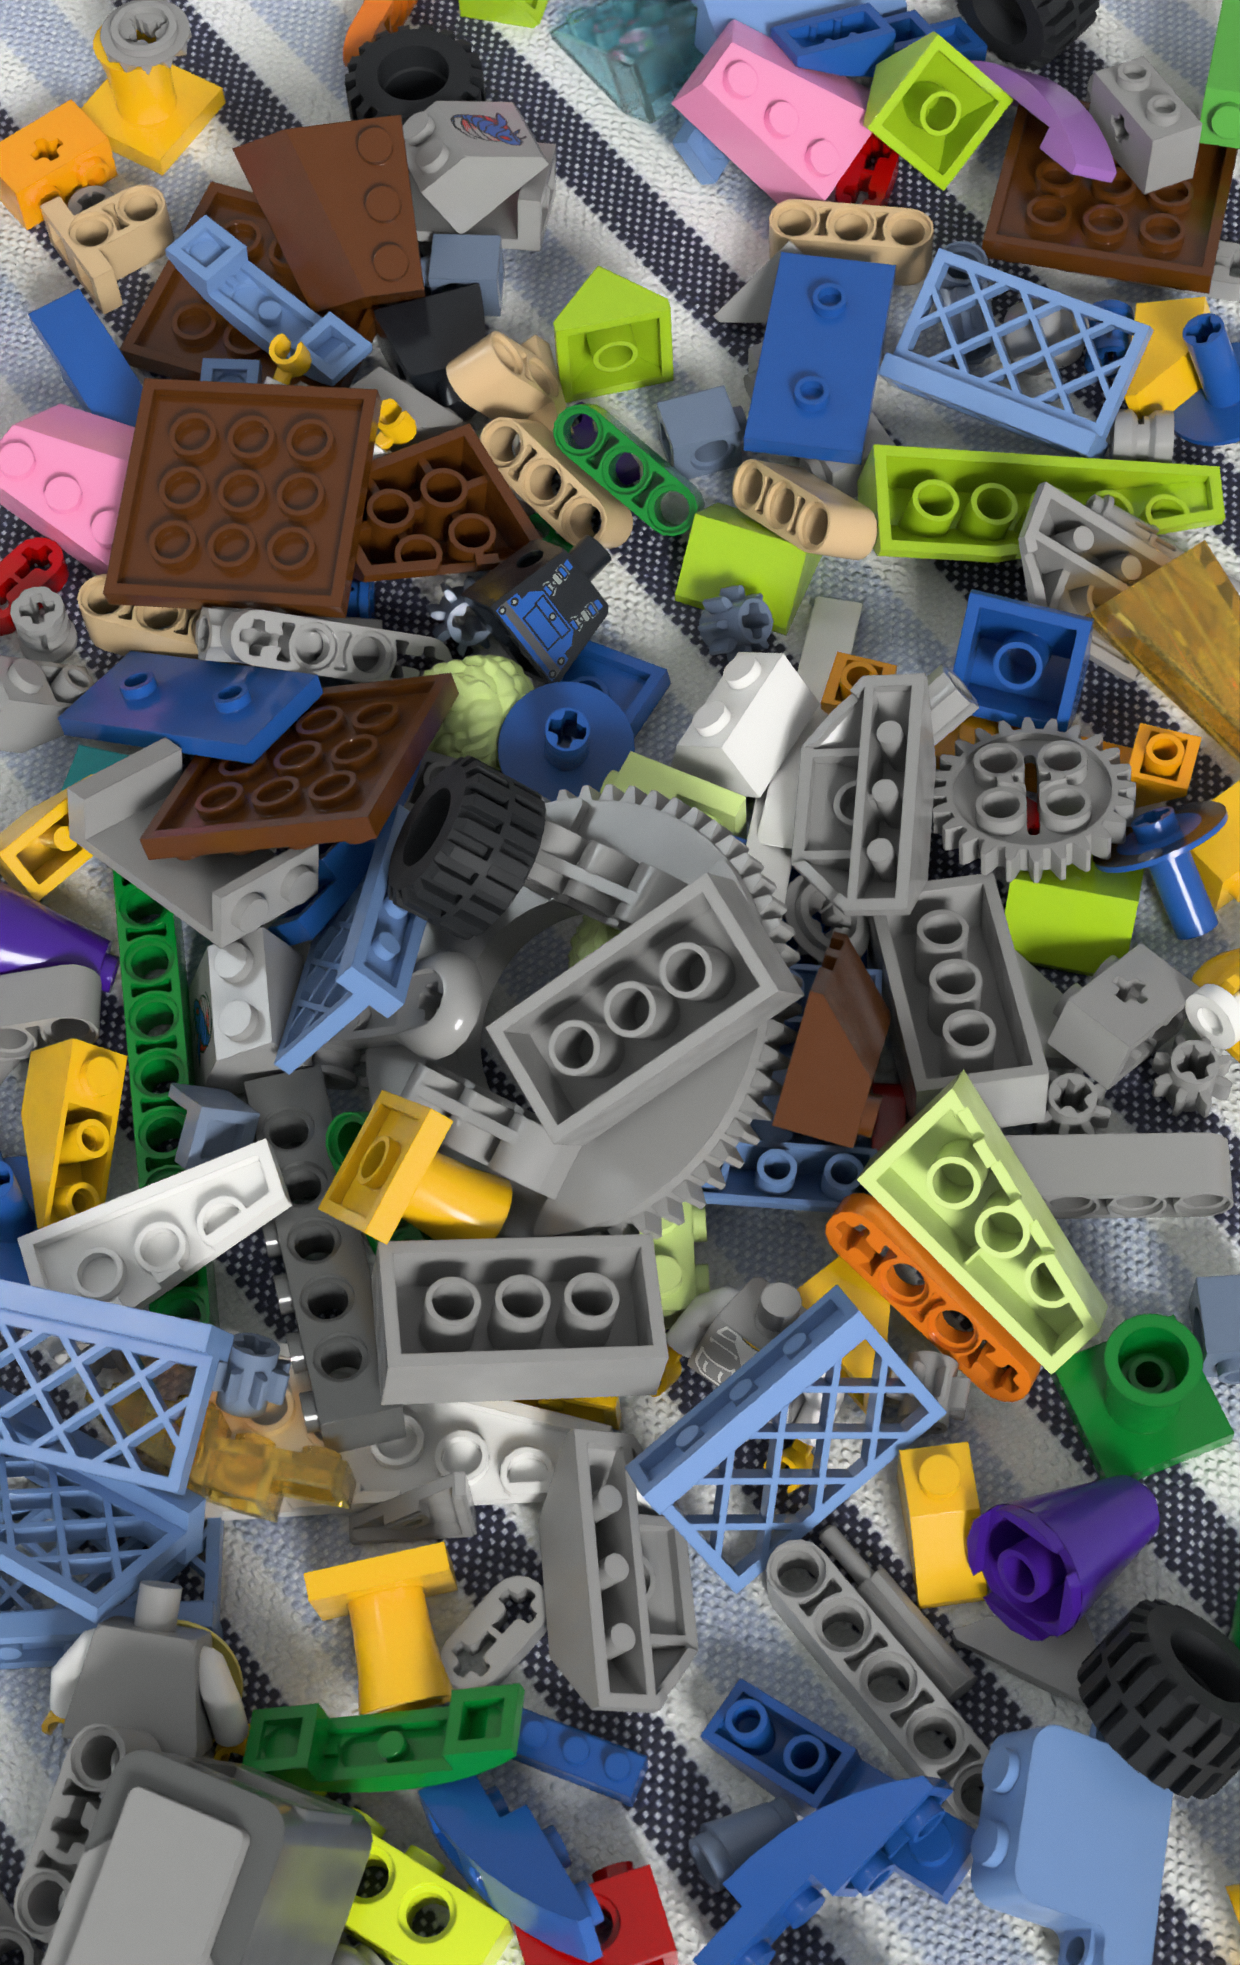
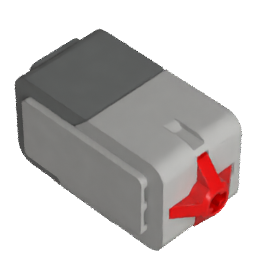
[13,1723,373,1965]

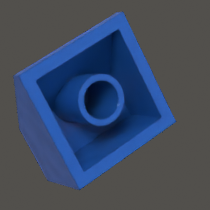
[953,589,1094,733]

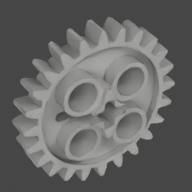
[932,717,1136,883]

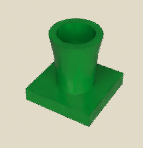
[1049,1314,1235,1480]

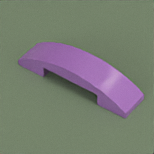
[970,60,1117,183]

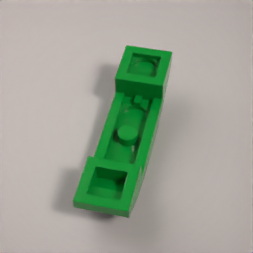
[243,1683,525,1793]

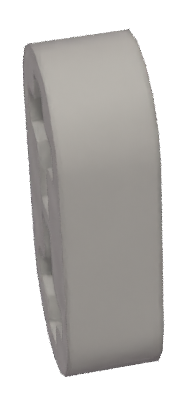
[440,1576,547,1690]

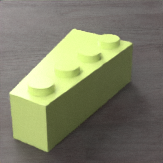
[857,1069,1108,1375]

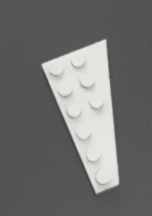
[187,1328,613,1522]

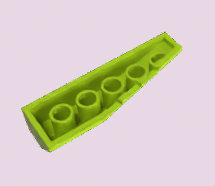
[857,444,1225,563]

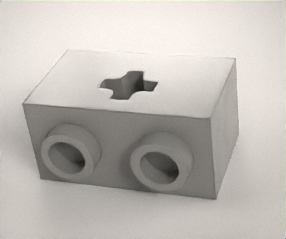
[1089,56,1202,194]
[1047,943,1200,1090]

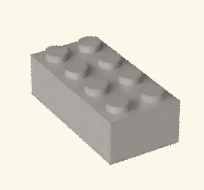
[485,872,805,1146]
[867,872,1049,1128]
[371,1234,669,1405]

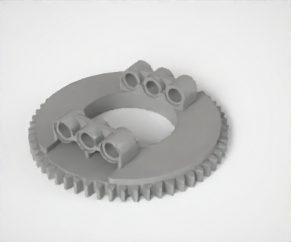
[360,784,803,1240]

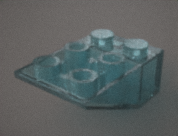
[549,0,705,124]

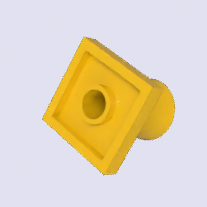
[80,24,226,176]
[318,1090,512,1245]
[303,1541,458,1715]

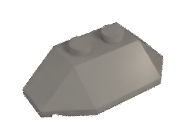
[1018,482,1235,683]
[791,673,936,916]
[538,1428,699,1713]

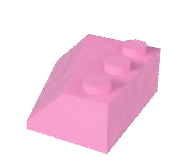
[671,19,872,204]
[0,404,135,575]

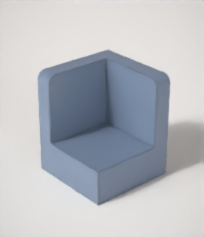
[168,1083,260,1170]

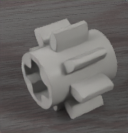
[1151,1034,1233,1118]
[1032,1067,1112,1135]
[885,1351,971,1434]

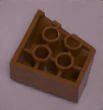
[232,114,426,315]
[353,423,542,582]
[772,931,892,1149]

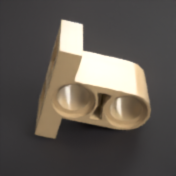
[40,185,174,315]
[446,331,574,456]

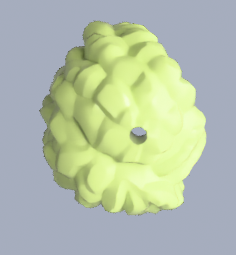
[423,654,535,771]

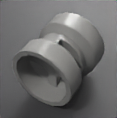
[1109,409,1174,463]

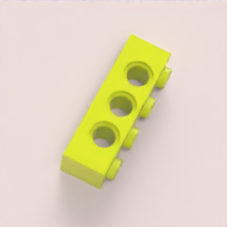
[311,1791,514,1965]

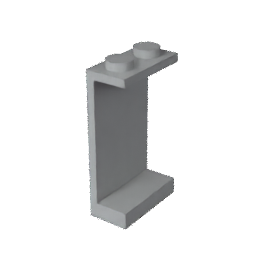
[409,142,556,252]
[67,737,319,949]

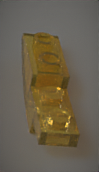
[85,1382,357,1523]

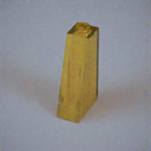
[1084,540,1240,763]

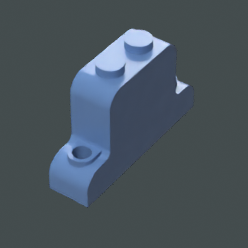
[971,1723,1173,1965]

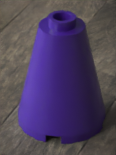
[0,881,120,993]
[967,1475,1160,1641]

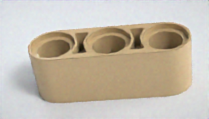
[769,199,934,286]
[480,417,633,549]
[732,459,877,561]
[77,574,249,666]

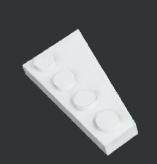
[17,1138,292,1365]

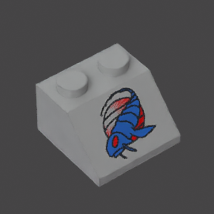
[403,101,549,234]
[188,927,313,1096]

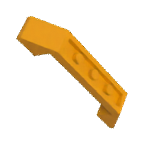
[821,651,1202,809]

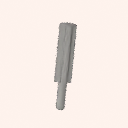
[819,1525,978,1704]

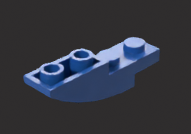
[700,1678,976,1905]
[418,1772,604,1963]
[692,1776,954,1965]

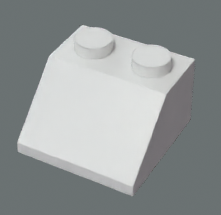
[671,652,820,798]

